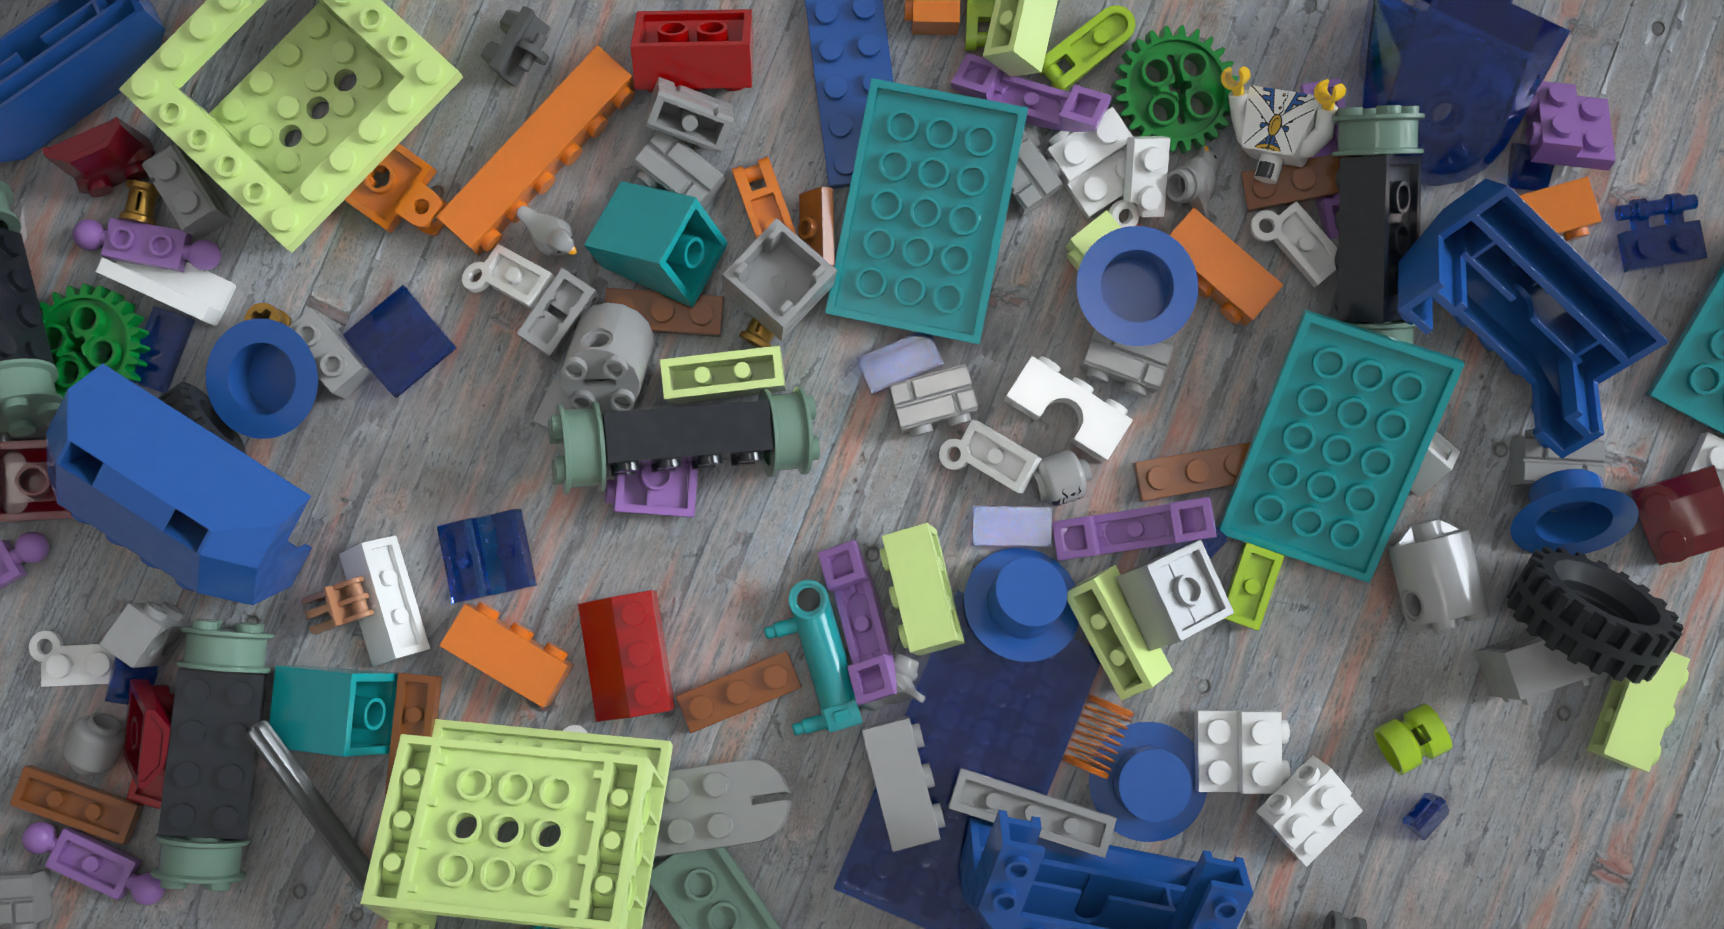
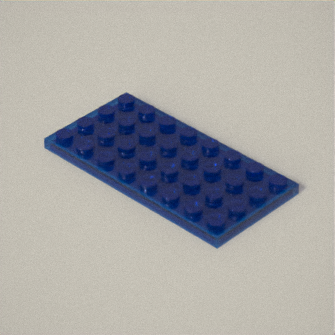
[833,590,1101,929]

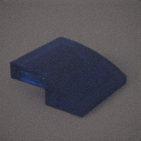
[343,285,457,399]
[437,509,537,604]

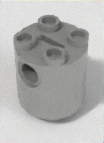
[560,303,654,414]
[1387,519,1490,632]

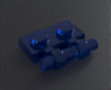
[1615,192,1708,273]

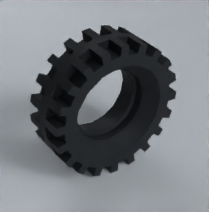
[1507,547,1684,684]

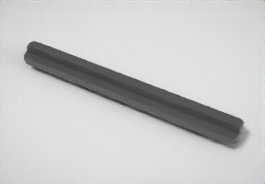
[246,720,370,891]

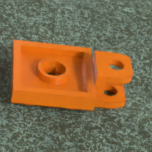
[345,143,448,236]

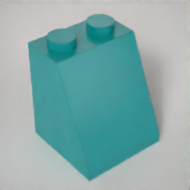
[584,181,728,307]
[269,665,398,757]

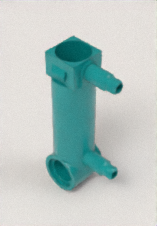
[764,580,863,736]

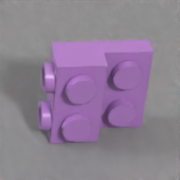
[1522,81,1616,171]
[605,463,698,518]

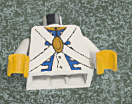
[1221,66,1346,184]

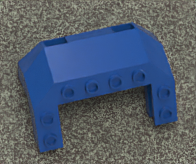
[0,0,165,163]
[1397,178,1669,459]
[46,363,312,605]
[960,810,1253,929]

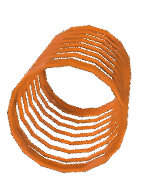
[1062,694,1135,779]

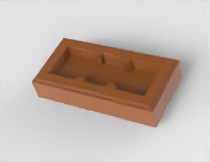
[798,186,835,266]

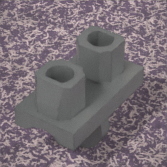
[481,6,550,87]

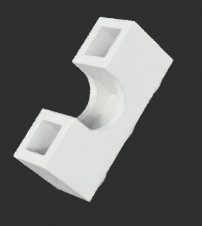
[1003,356,1133,463]

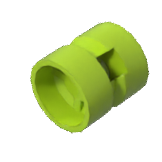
[1373,703,1453,775]

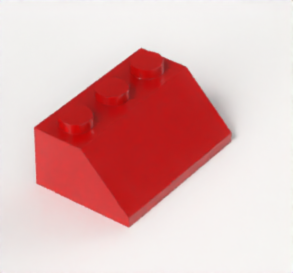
[630,9,753,93]
[578,590,676,722]

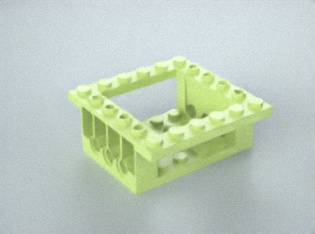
[119,0,463,253]
[360,719,673,929]

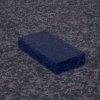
[130,306,195,393]
[856,332,944,395]
[972,506,1052,547]

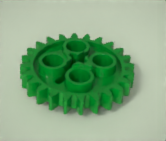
[1111,25,1239,154]
[40,283,150,397]

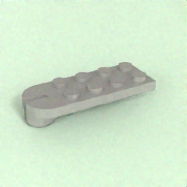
[654,760,793,857]

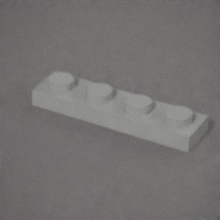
[948,768,1117,858]

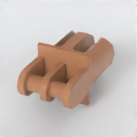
[302,576,375,635]

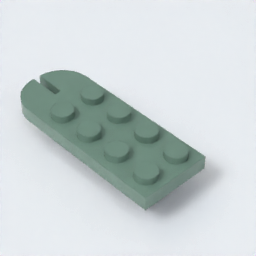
[650,847,783,929]

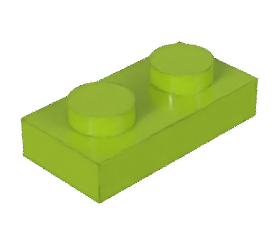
[1224,542,1284,631]

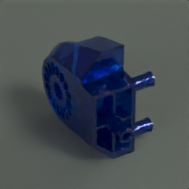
[1359,0,1571,186]

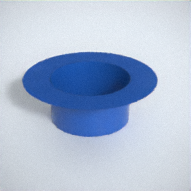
[1077,226,1198,346]
[206,319,318,439]
[1510,469,1639,555]
[964,548,1079,662]
[1089,722,1207,842]

